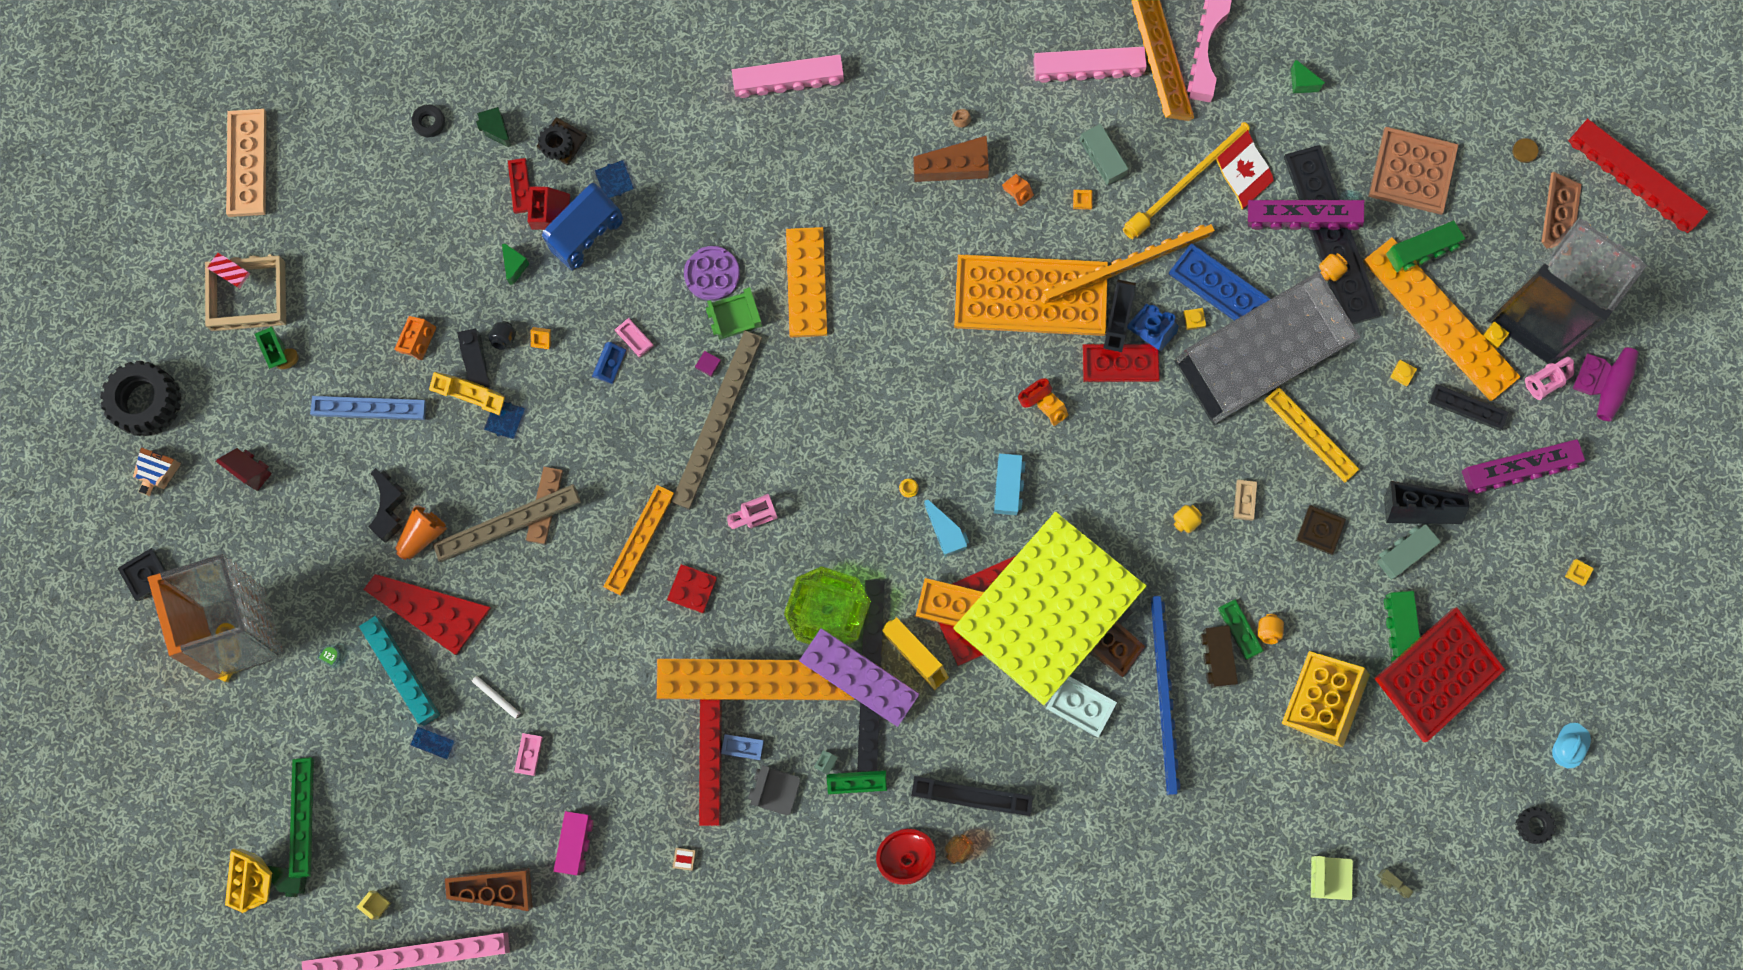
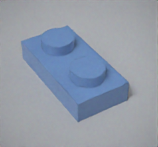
[721,734,764,761]

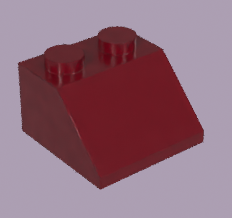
[215,448,272,491]

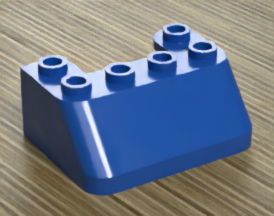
[542,183,623,271]

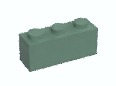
[1080,124,1129,186]
[1376,524,1440,580]

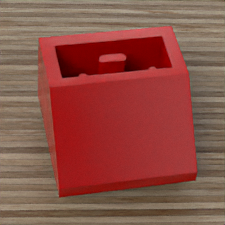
[527,187,570,230]

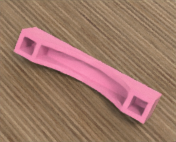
[1187,0,1232,103]

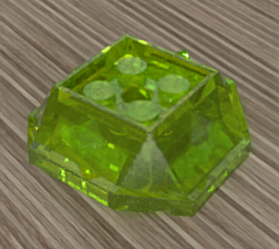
[784,566,871,645]

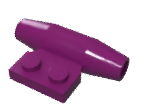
[1573,347,1639,422]

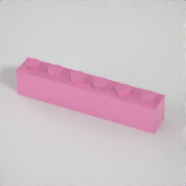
[1033,47,1146,83]
[732,55,844,98]

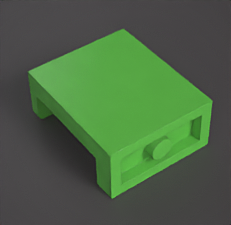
[705,287,762,340]

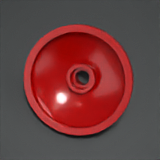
[876,829,936,885]

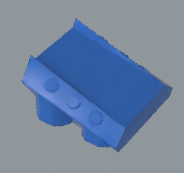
[1127,303,1179,352]

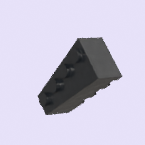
[1384,481,1470,524]

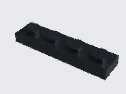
[1428,384,1509,431]

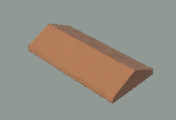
[1542,172,1582,254]

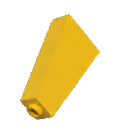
[882,617,949,691]

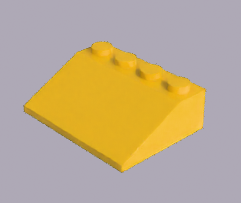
[1282,651,1370,747]

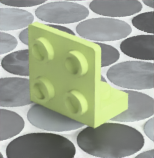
[1311,856,1353,900]

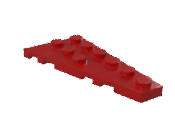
[363,574,491,656]

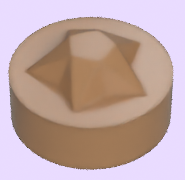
[952,109,971,127]

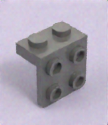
[748,765,800,815]

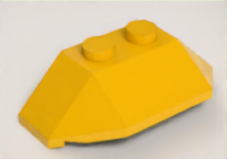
[225,848,272,913]

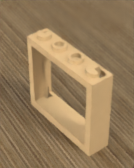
[205,254,286,331]

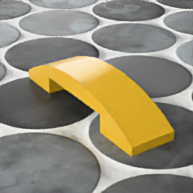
[429,372,505,415]

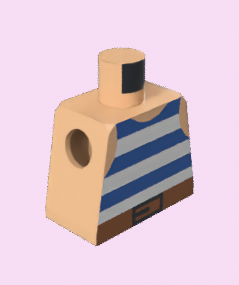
[133,447,181,496]

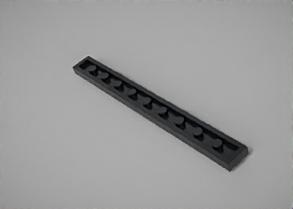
[857,580,885,772]

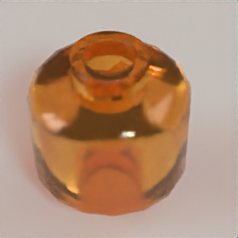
[945,834,974,864]

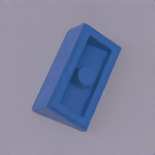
[592,342,626,384]

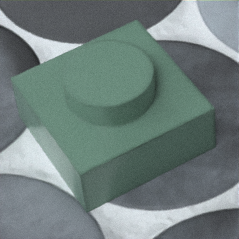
[814,750,838,775]

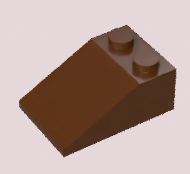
[1089,621,1145,677]

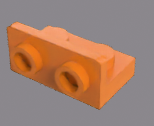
[394,316,436,360]

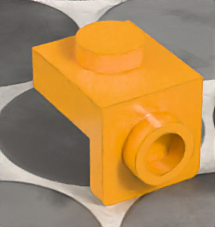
[1036,392,1069,426]

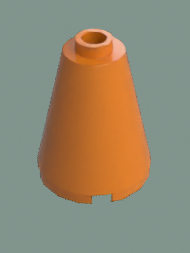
[395,505,447,560]

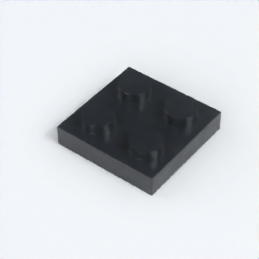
[117,548,172,601]

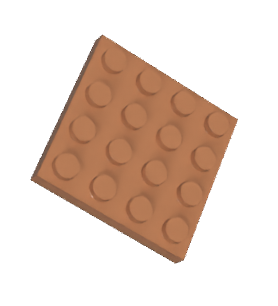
[1368,127,1458,215]

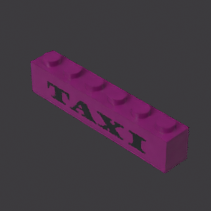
[1248,200,1364,230]
[1462,439,1585,494]

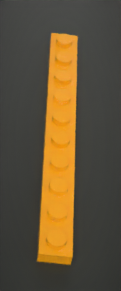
[1041,224,1215,305]

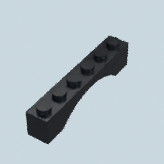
[911,776,1033,817]

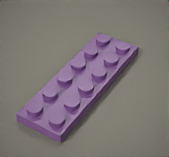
[799,628,919,727]

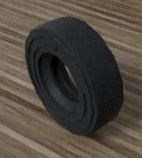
[411,104,445,138]

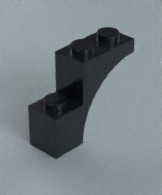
[1103,279,1136,352]
[368,468,406,543]

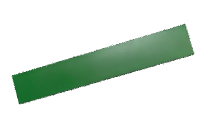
[289,757,314,878]

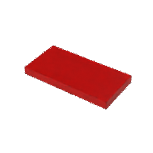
[1082,344,1160,382]

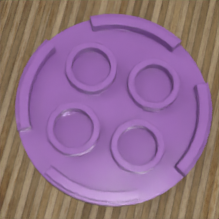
[684,246,740,301]

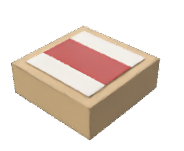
[673,848,696,871]

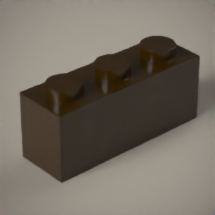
[1200,626,1238,689]

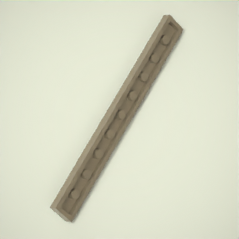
[671,330,762,510]

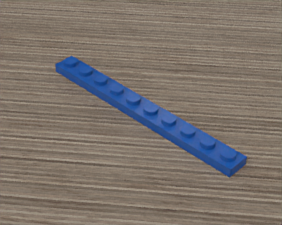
[1151,596,1180,795]

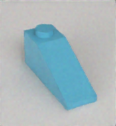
[924,500,969,557]

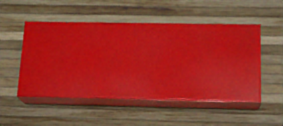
[507,158,530,214]

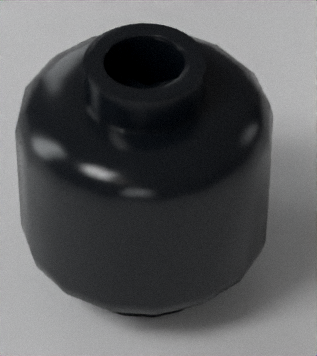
[488,321,516,350]

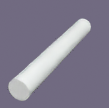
[472,676,521,719]

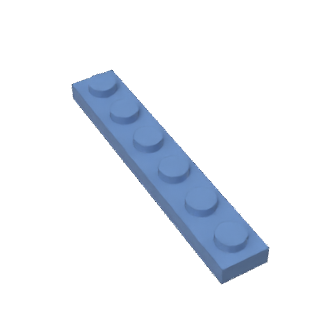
[310,396,427,420]

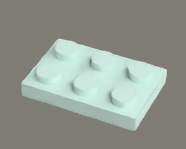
[1046,677,1117,738]

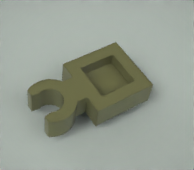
[1377,869,1413,898]

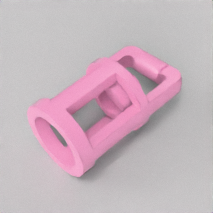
[1525,356,1574,400]
[727,494,778,529]

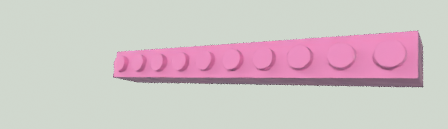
[302,932,510,970]

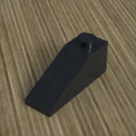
[457,328,490,388]

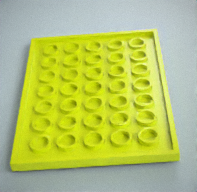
[953,512,1146,706]

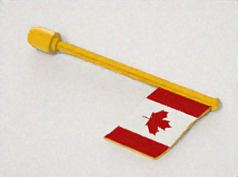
[1123,122,1274,239]

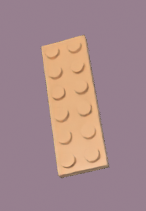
[226,109,266,217]

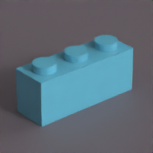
[994,453,1025,515]

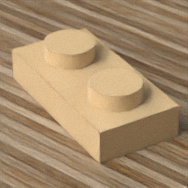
[1233,480,1257,521]

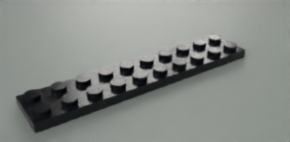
[1284,145,1381,327]

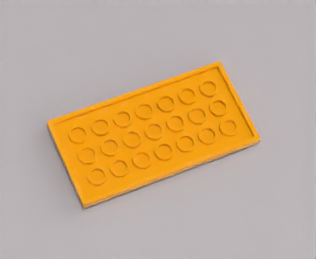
[954,254,1108,336]

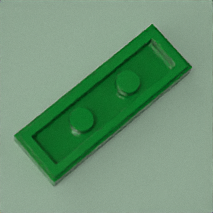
[1217,599,1264,660]
[826,770,887,794]

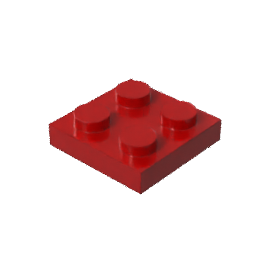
[667,564,717,614]

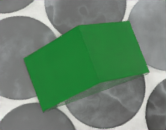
[1290,60,1325,94]
[502,244,529,285]
[254,327,288,369]

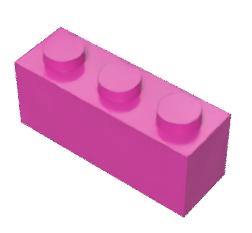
[553,811,593,876]

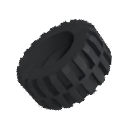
[100,361,182,436]

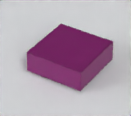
[695,351,721,377]

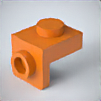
[1002,174,1034,206]

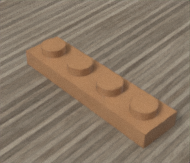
[526,467,563,545]

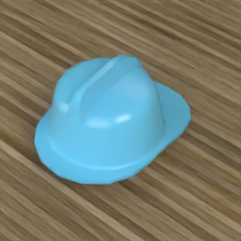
[1552,723,1591,768]

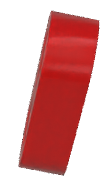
[1018,378,1052,408]

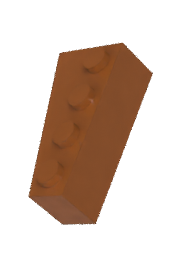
[913,135,989,182]
[445,868,533,911]

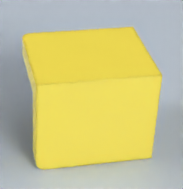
[357,891,391,920]

